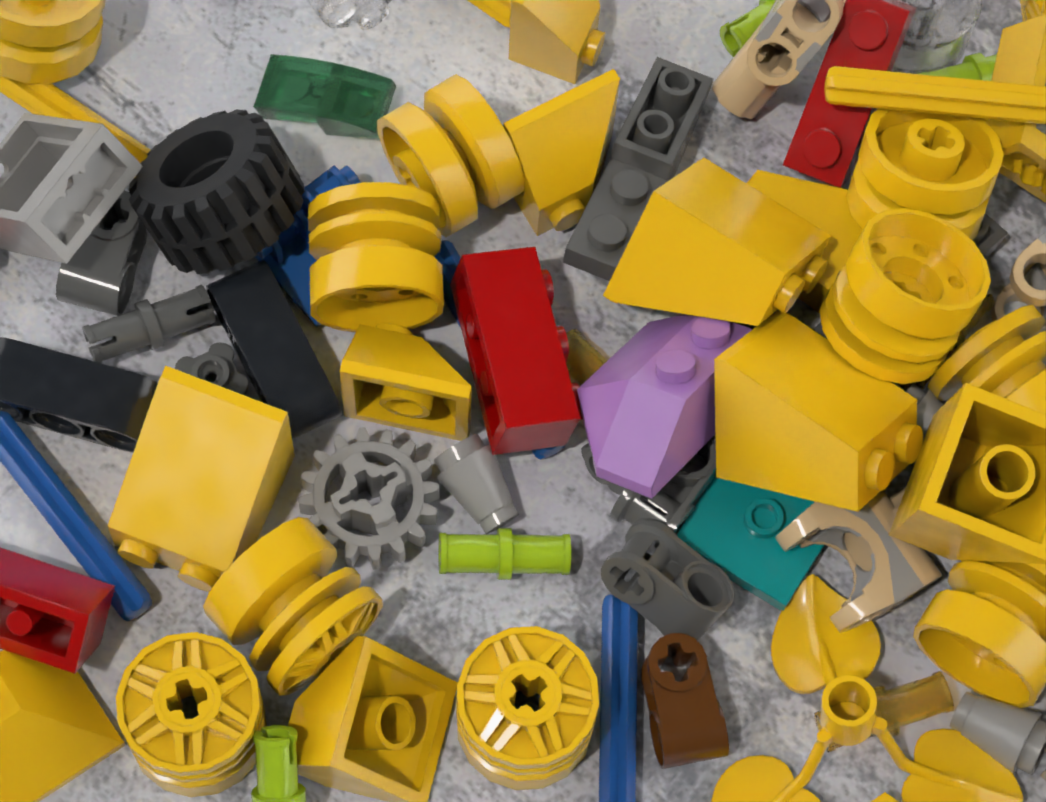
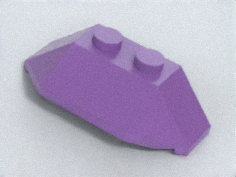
[577,314,753,499]

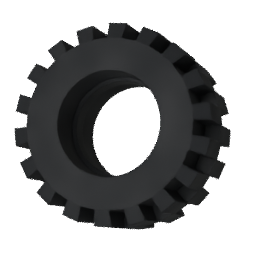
[128,109,305,274]

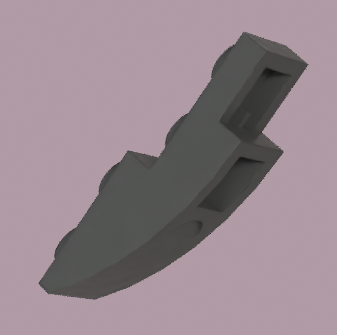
[563,57,714,281]

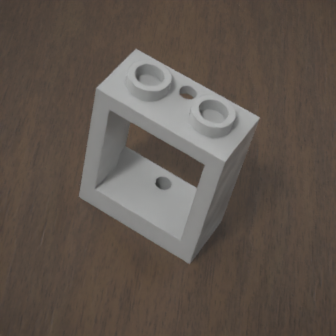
[0,113,143,264]

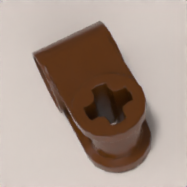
[641,633,729,769]

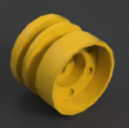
[308,182,444,332]
[819,208,991,384]
[927,304,1046,414]
[203,517,383,696]
[913,560,1046,708]
[456,626,599,790]
[116,632,267,797]

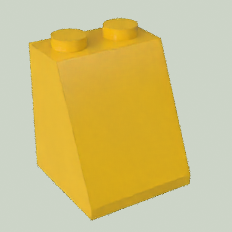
[603,157,831,326]
[714,311,923,512]
[107,366,295,592]
[889,383,1046,564]

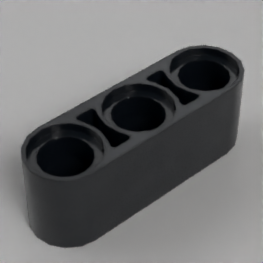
[206,260,342,439]
[0,337,158,452]

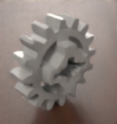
[298,427,439,570]

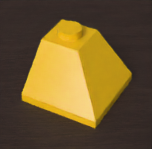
[508,0,606,84]
[503,69,620,236]
[339,323,472,441]
[288,636,458,802]
[0,650,125,802]

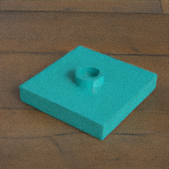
[677,475,825,611]

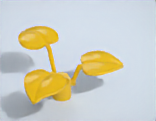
[711,574,1023,802]

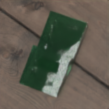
[253,54,396,138]

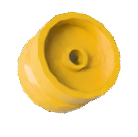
[0,0,105,84]
[377,74,525,237]
[846,109,1004,240]

